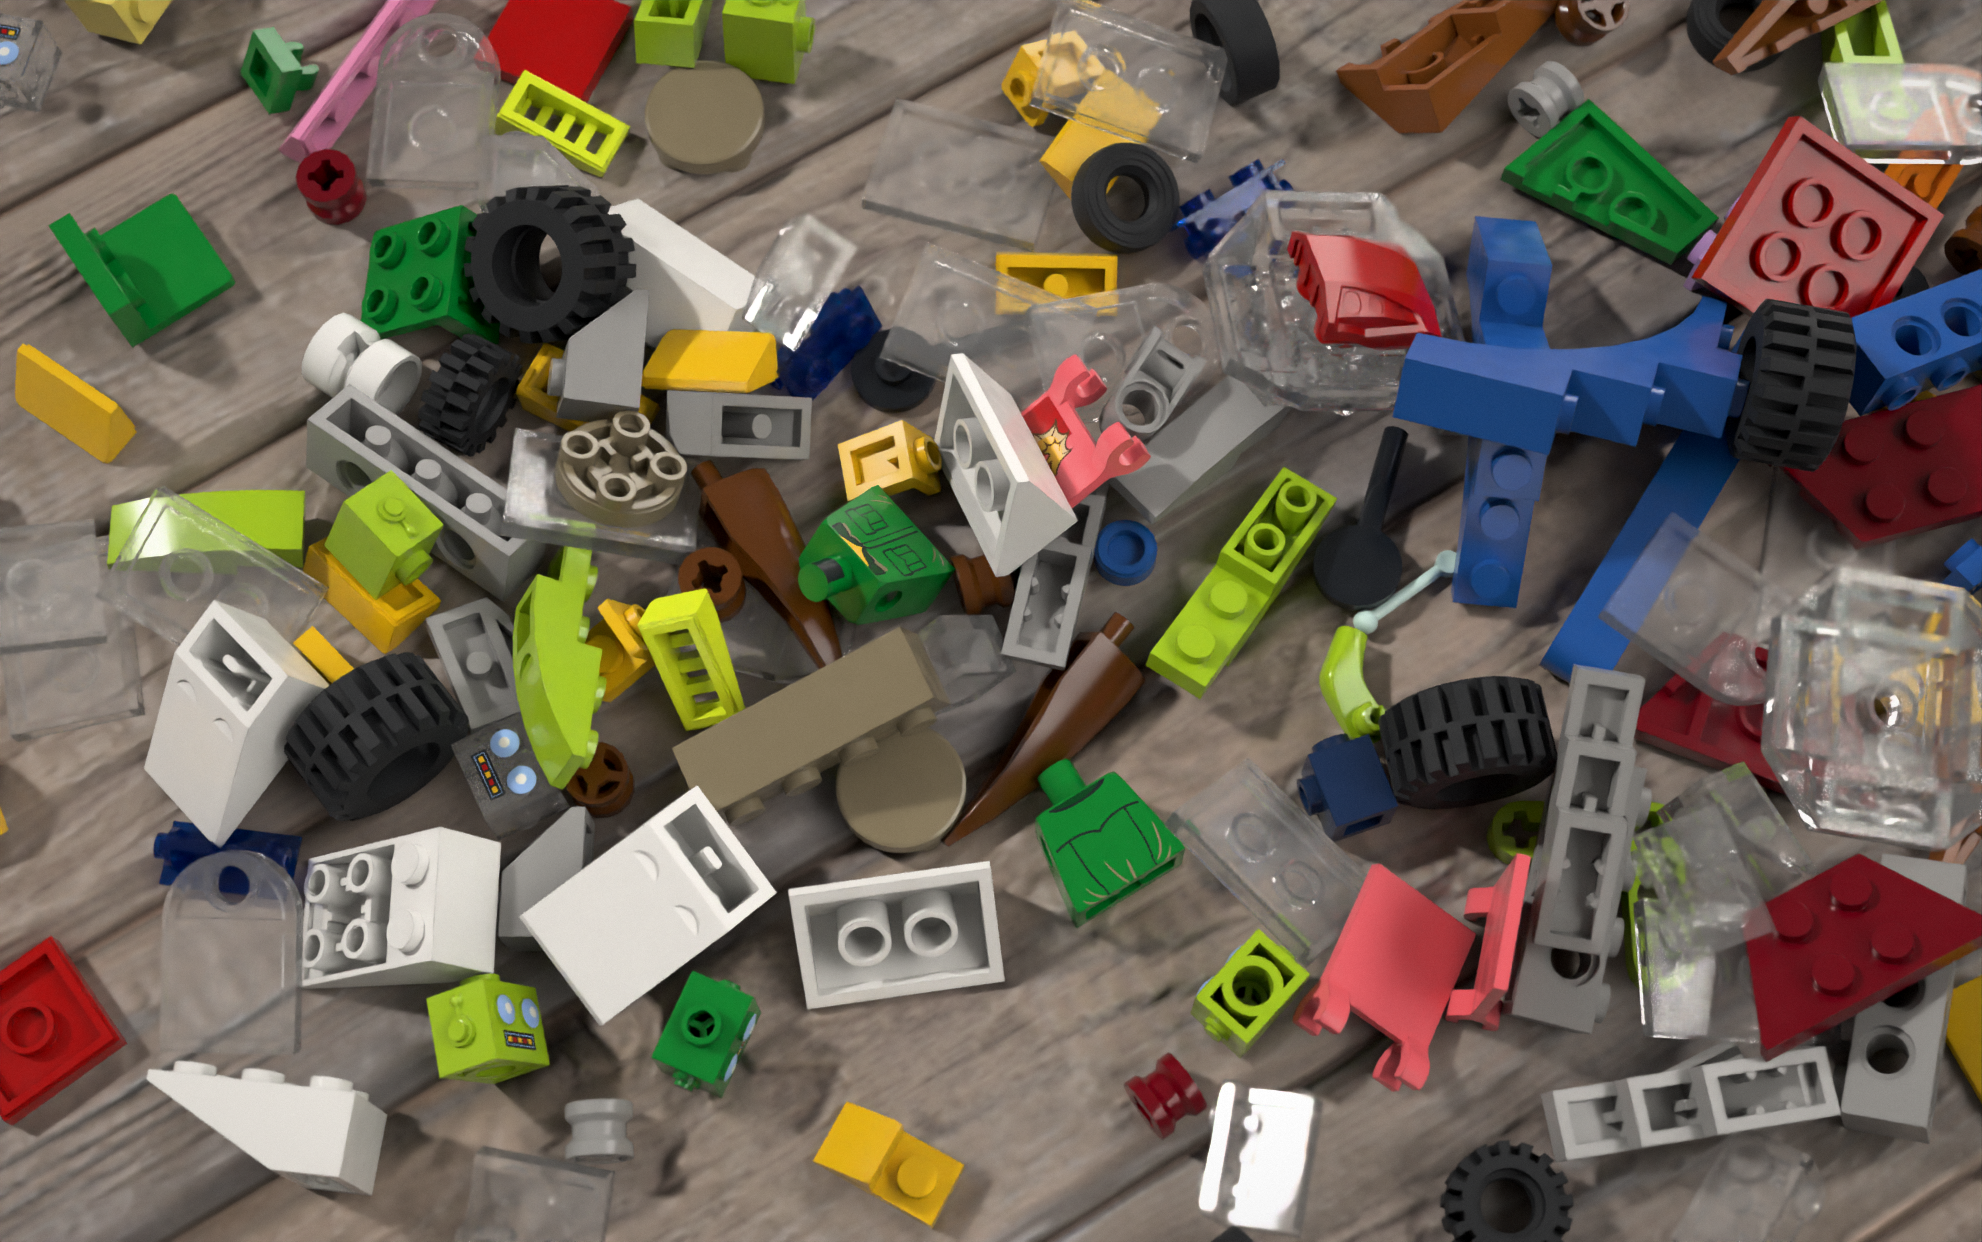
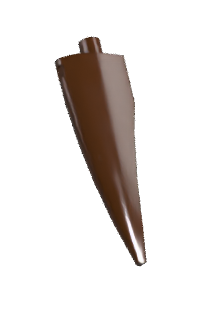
[691,460,843,670]
[940,612,1146,847]

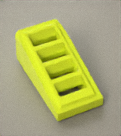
[494,70,631,178]
[637,589,746,731]

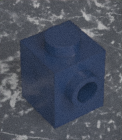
[1296,734,1398,844]

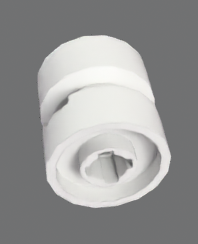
[302,313,422,415]

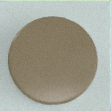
[645,60,765,174]
[555,410,687,528]
[836,728,966,853]

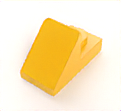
[813,1101,965,1229]

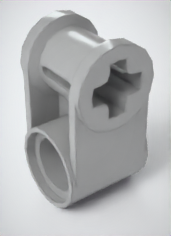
[1099,325,1207,445]

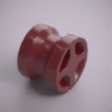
[295,149,367,225]
[1124,1052,1208,1140]

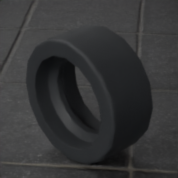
[1189,0,1280,105]

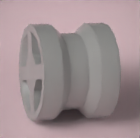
[1507,61,1585,137]
[565,1099,634,1165]

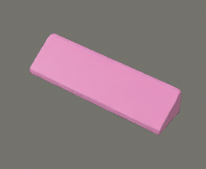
[279,0,437,164]

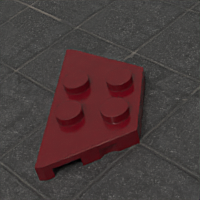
[1767,384,1982,550]
[1634,633,1871,823]
[1742,853,1982,1062]

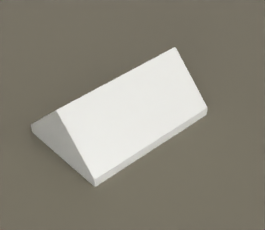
[608,199,781,351]
[934,353,1078,577]
[789,861,1005,1009]

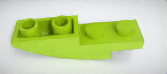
[1146,467,1338,699]
[513,531,607,789]

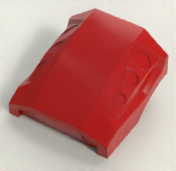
[1287,231,1442,353]

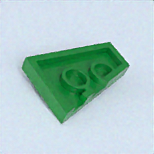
[1500,99,1719,265]

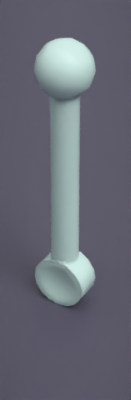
[1353,550,1456,635]

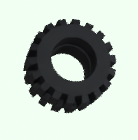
[464,185,637,344]
[1725,299,1856,472]
[284,652,470,821]
[1378,676,1557,809]

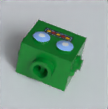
[651,970,761,1098]

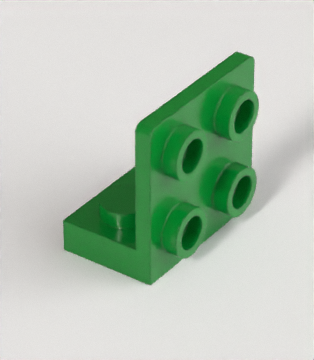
[48,193,235,348]
[361,205,500,345]

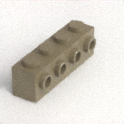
[672,627,951,826]

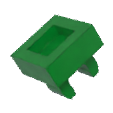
[240,27,319,114]

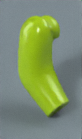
[1319,626,1387,744]

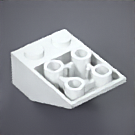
[144,600,330,848]
[519,785,777,1026]
[298,827,501,989]
[146,1061,387,1196]

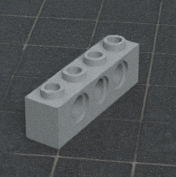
[306,384,550,602]
[1501,766,1652,1034]
[1832,853,1969,1144]

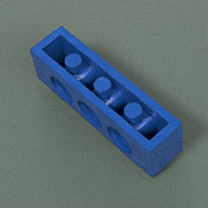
[1849,269,1982,416]

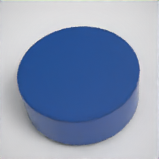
[1094,520,1157,586]

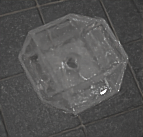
[1202,190,1465,417]
[1761,566,1982,852]

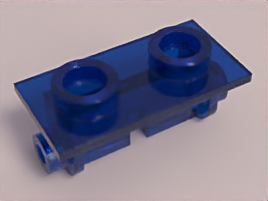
[1170,159,1296,260]
[769,285,883,401]
[153,821,303,901]

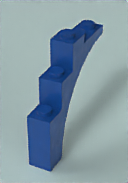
[1451,216,1552,608]
[1392,296,1750,455]

